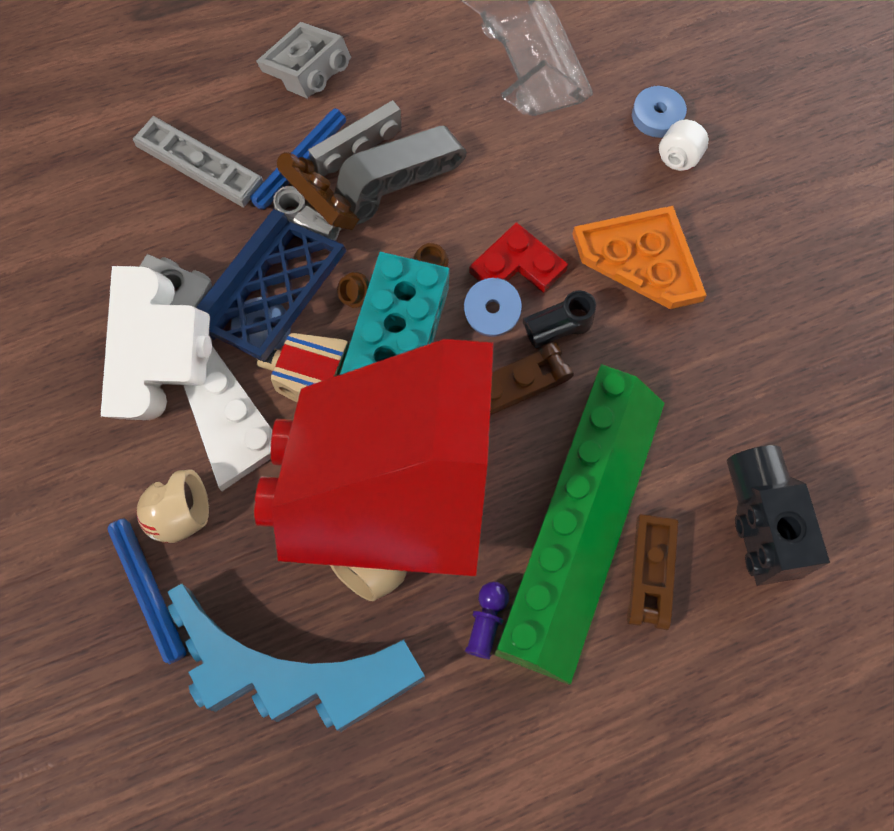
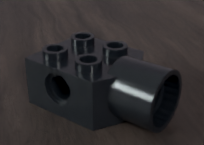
[727,445,830,586]

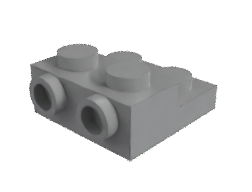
[257,22,351,98]

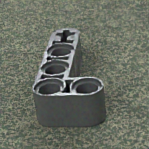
[334,125,467,224]

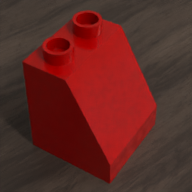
[254,339,494,576]

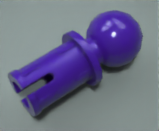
[465,582,509,659]

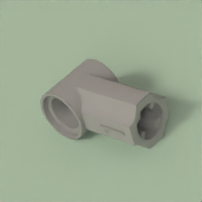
[273,186,341,241]

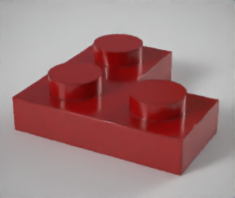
[469,222,568,293]

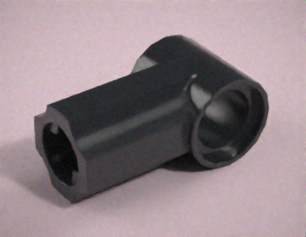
[523,290,596,349]

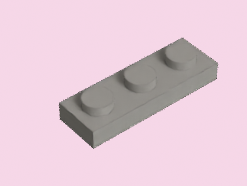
[308,100,401,176]

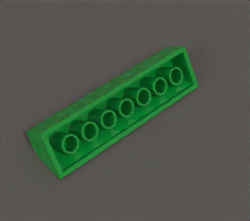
[495,364,665,685]

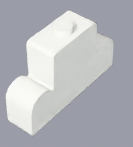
[101,266,212,420]

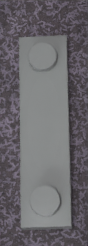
[133,116,263,208]

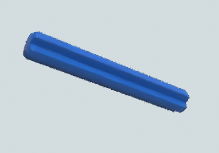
[250,108,346,210]
[107,518,186,664]

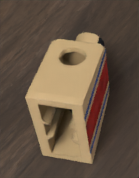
[257,333,349,402]

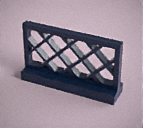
[196,209,347,362]

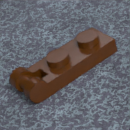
[277,152,360,230]
[490,343,574,415]
[627,514,679,630]

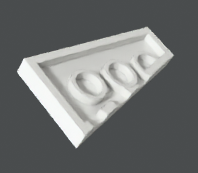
[184,346,272,491]

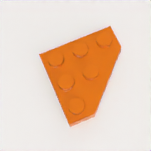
[572,206,707,309]

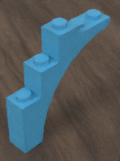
[168,584,425,732]

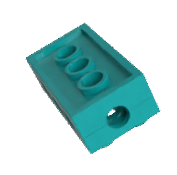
[340,252,450,375]

